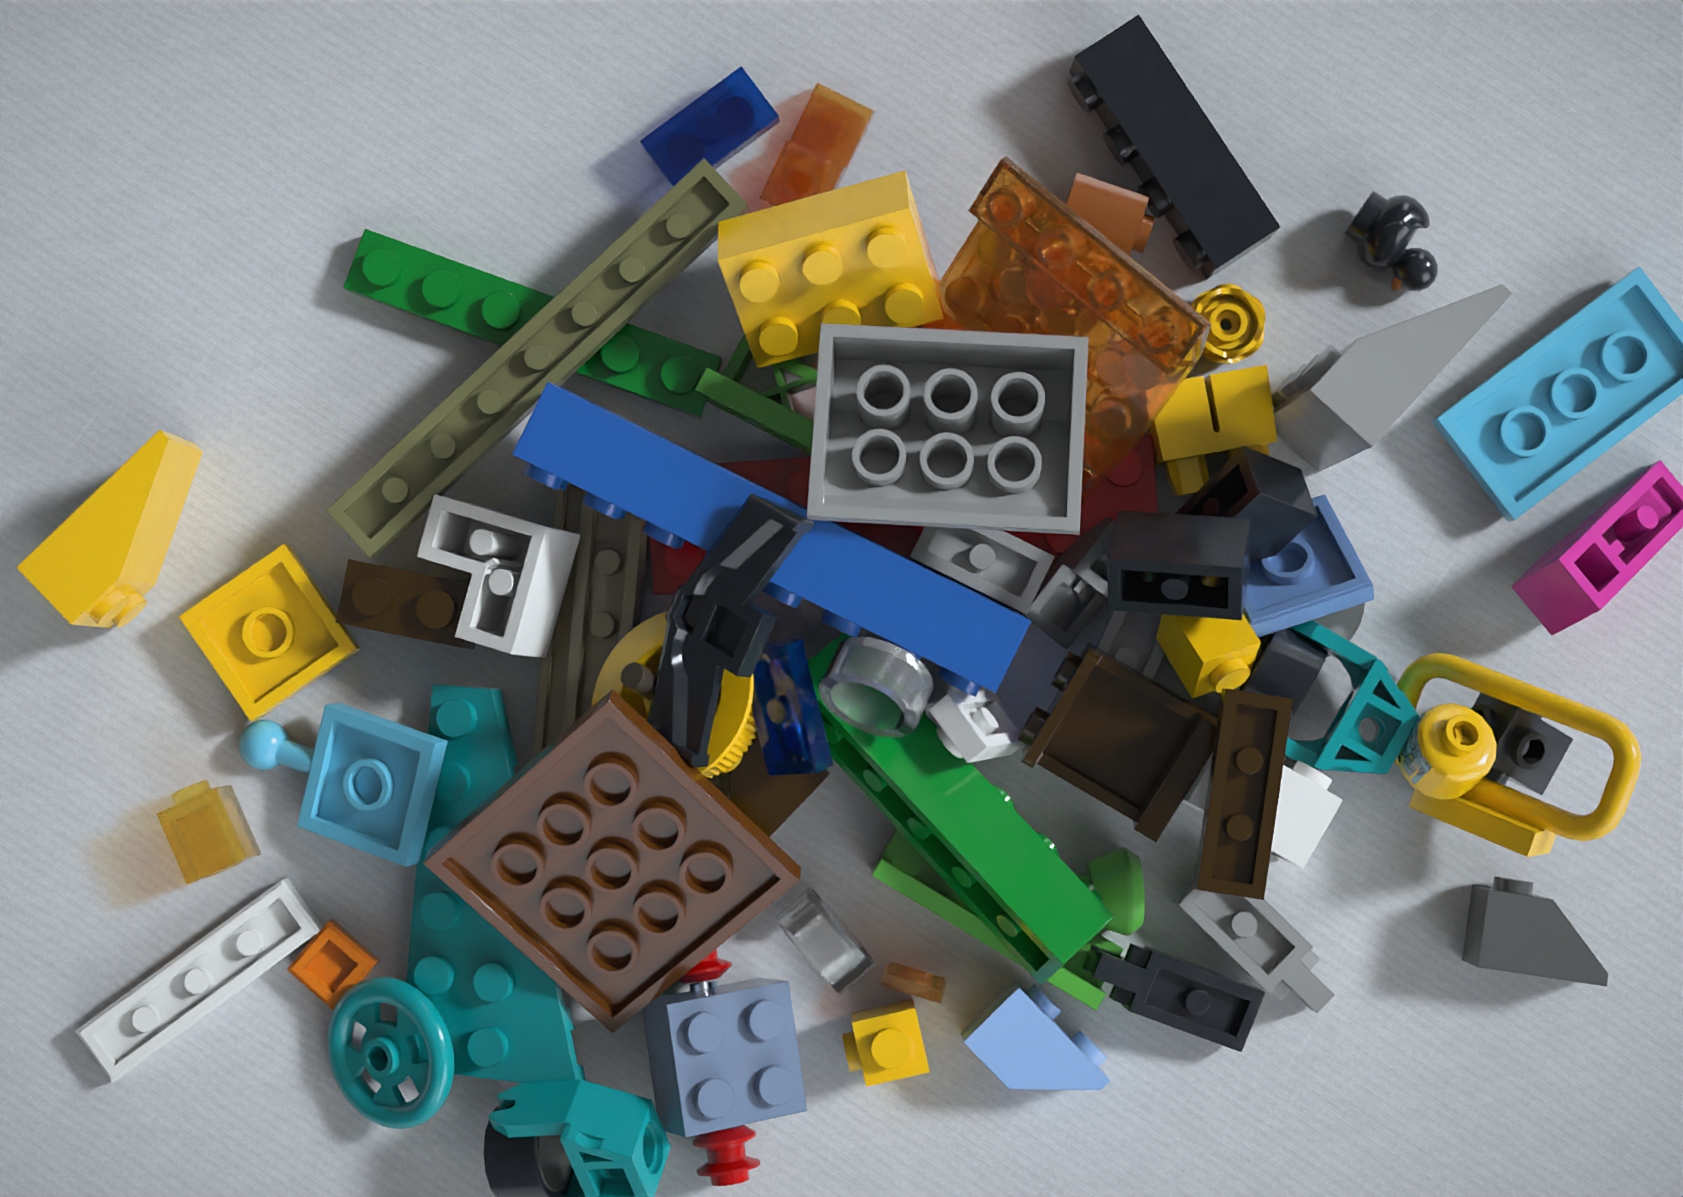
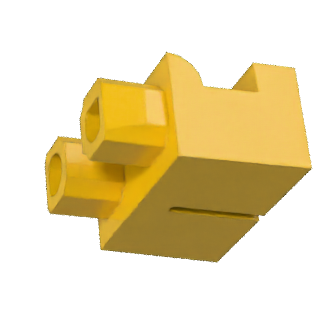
[1139,364,1278,497]

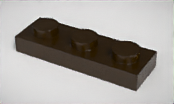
[1193,689,1293,900]

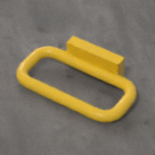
[1394,652,1642,857]

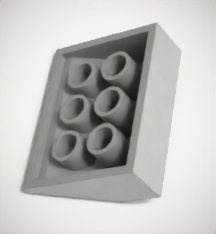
[1271,284,1512,472]
[807,323,1089,535]

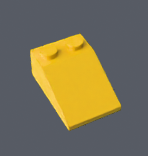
[16,429,203,628]

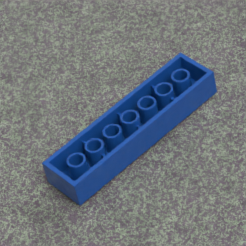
[512,382,1032,697]

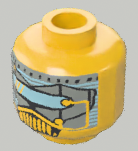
[1398,703,1497,800]

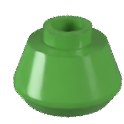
[1075,847,1145,936]

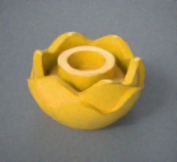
[1187,283,1266,364]

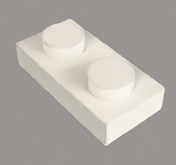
[929,690,1024,763]

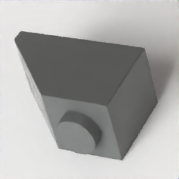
[1462,876,1608,987]

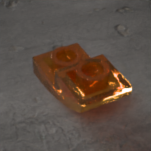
[759,83,876,206]

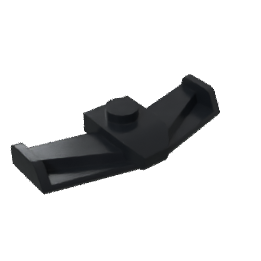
[647,493,815,767]

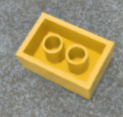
[717,170,944,368]

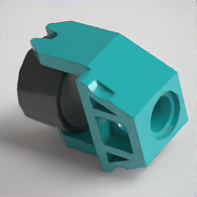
[1238,620,1420,774]
[483,1079,671,1197]

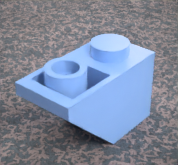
[960,980,1110,1090]

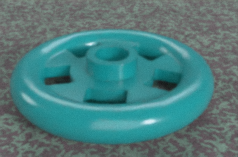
[327,977,455,1129]

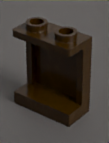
[1017,642,1218,842]

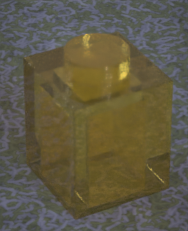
[156,780,261,885]

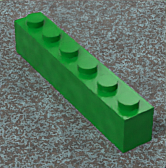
[778,633,1115,986]

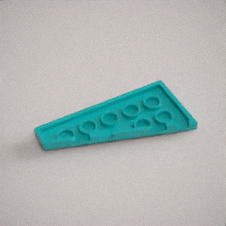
[406,684,586,1083]

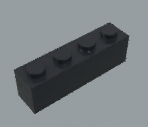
[1068,14,1281,280]

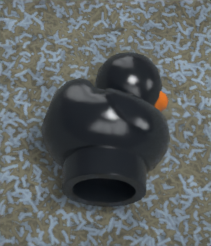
[1344,191,1438,292]

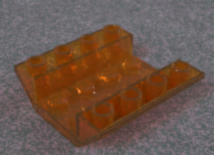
[911,156,1212,506]

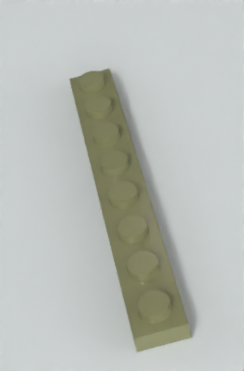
[325,158,749,559]

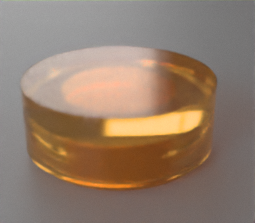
[880,961,947,1004]

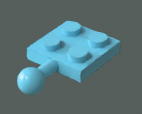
[239,702,448,867]

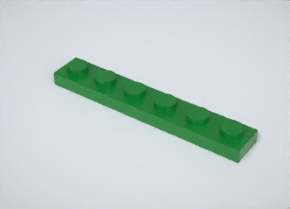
[343,229,723,419]

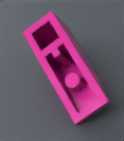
[1511,460,1683,636]

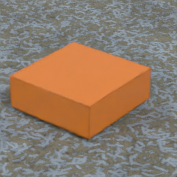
[287,919,380,1010]

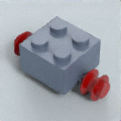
[642,949,807,1186]

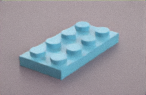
[1431,266,1683,522]

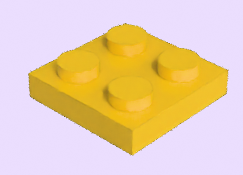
[179,544,361,722]

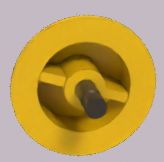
[592,611,763,779]

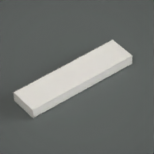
[75,878,323,1083]

